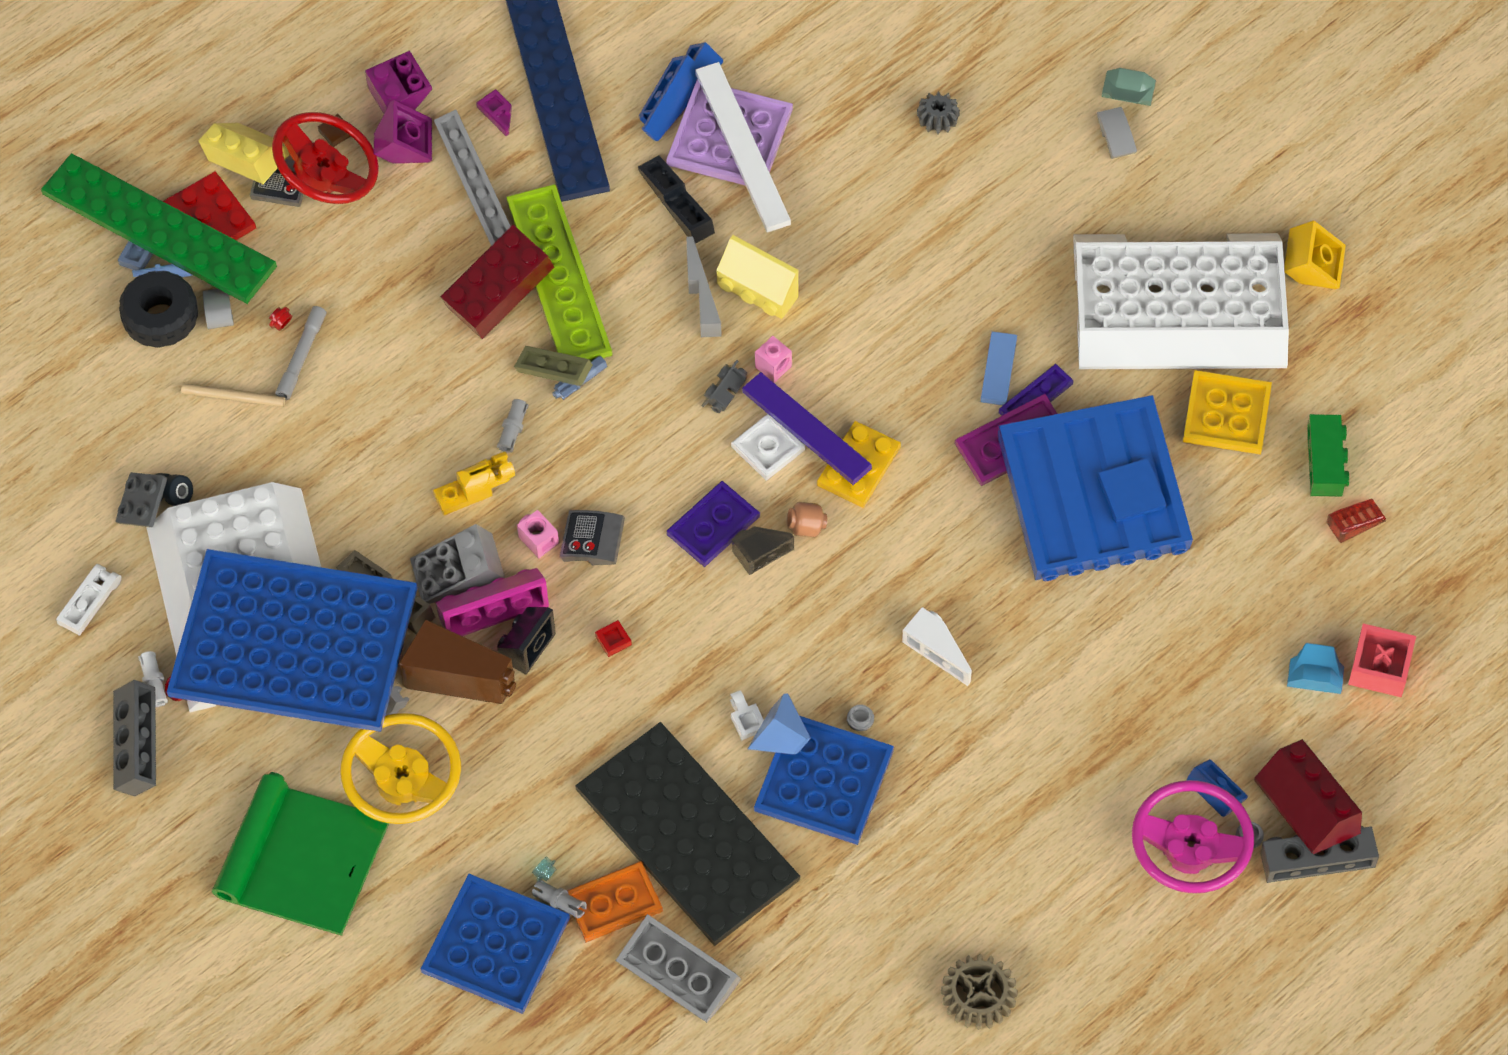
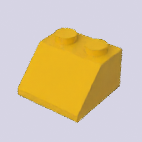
[1284,220,1346,289]

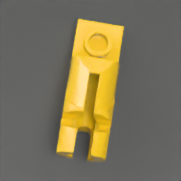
[433,451,515,516]

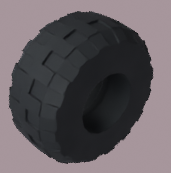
[119,271,198,348]

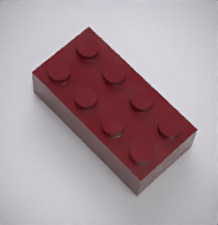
[440,225,555,339]

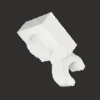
[730,690,764,740]

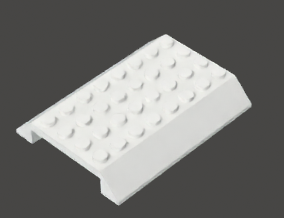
[146,482,321,713]

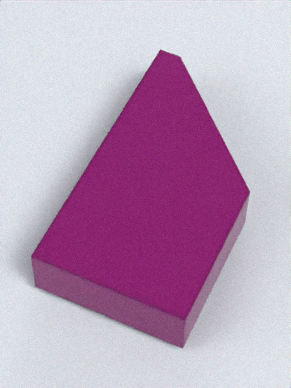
[476,89,512,136]

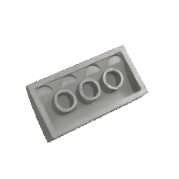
[616,914,741,1023]

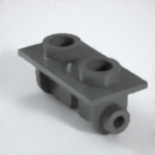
[701,360,747,413]

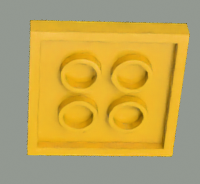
[1183,370,1272,455]

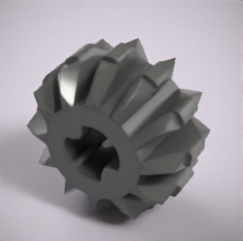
[917,91,960,134]

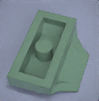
[1102,68,1156,106]

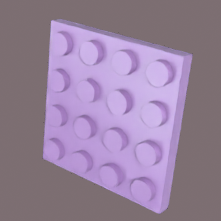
[666,80,793,186]

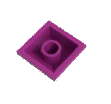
[374,100,432,164]

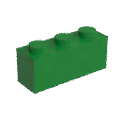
[1307,414,1349,497]

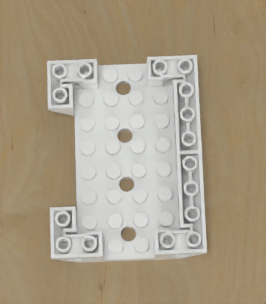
[1073,233,1289,369]

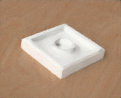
[731,414,805,481]

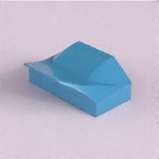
[1287,643,1344,694]

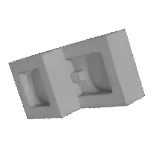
[1097,107,1137,159]

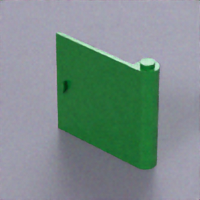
[212,772,389,936]

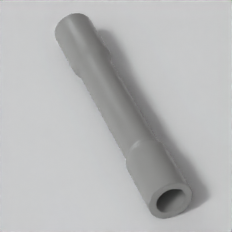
[275,306,327,400]

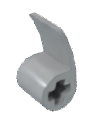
[203,289,234,330]

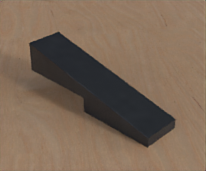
[638,155,715,244]

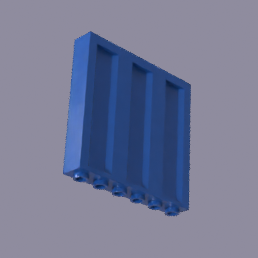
[997,395,1193,581]

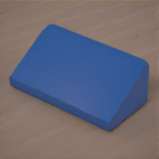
[1187,759,1248,817]

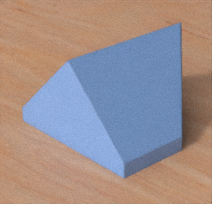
[748,693,811,754]

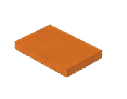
[567,861,663,942]

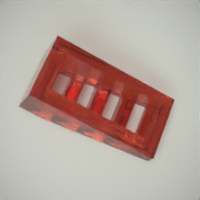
[1327,498,1386,543]

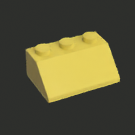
[199,123,290,184]
[717,235,798,319]

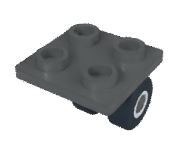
[116,472,193,527]

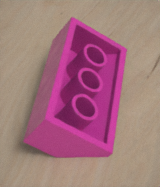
[436,568,549,636]

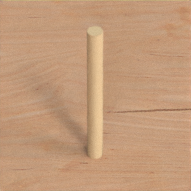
[181,383,285,407]

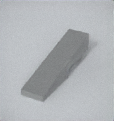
[686,236,722,337]

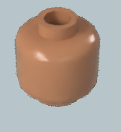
[787,502,827,537]

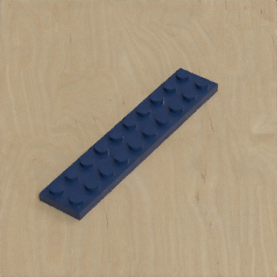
[505,0,610,202]

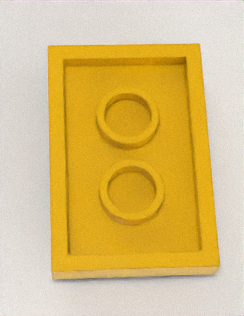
[817,421,901,508]

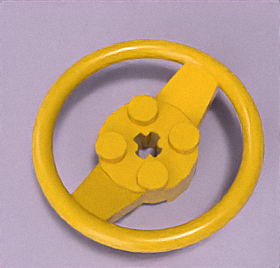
[340,713,461,824]

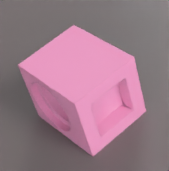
[755,336,792,383]
[517,510,559,559]

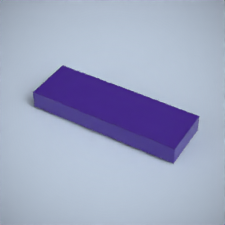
[999,364,1074,416]

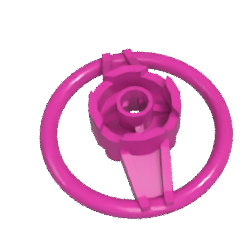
[1132,780,1254,893]

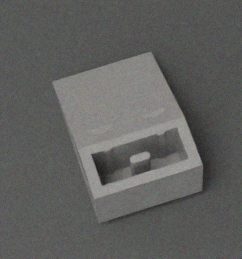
[410,524,505,604]

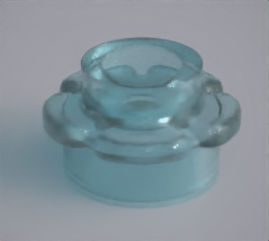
[532,856,557,881]

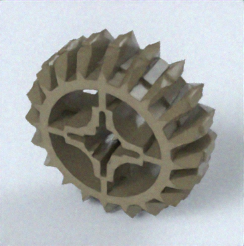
[941,954,1018,1030]

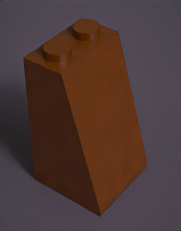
[399,620,516,704]

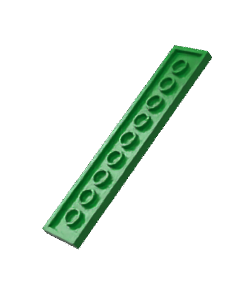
[41,153,277,304]

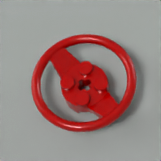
[272,112,379,204]

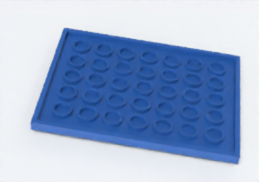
[167,549,418,732]

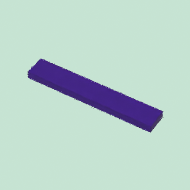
[742,372,872,485]

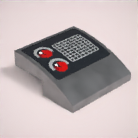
[250,159,303,207]
[560,510,625,566]

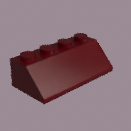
[1254,739,1362,854]

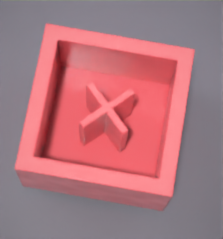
[1348,623,1416,697]

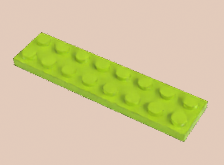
[506,184,612,361]

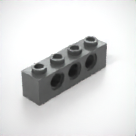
[113,680,156,797]
[1260,825,1379,883]

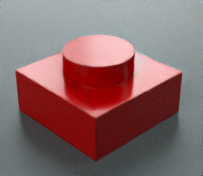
[595,620,632,657]

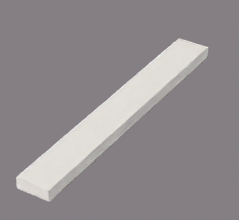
[696,62,791,232]

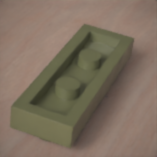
[514,345,593,386]

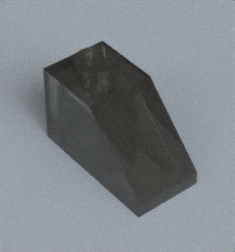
[732,526,794,575]

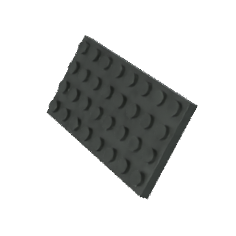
[575,722,800,946]

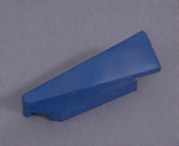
[639,42,723,141]

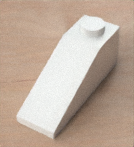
[902,607,972,686]

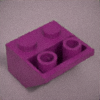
[365,50,432,114]

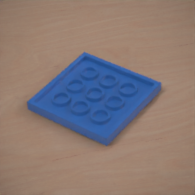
[754,716,894,845]
[421,874,570,1014]

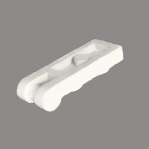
[56,564,121,636]

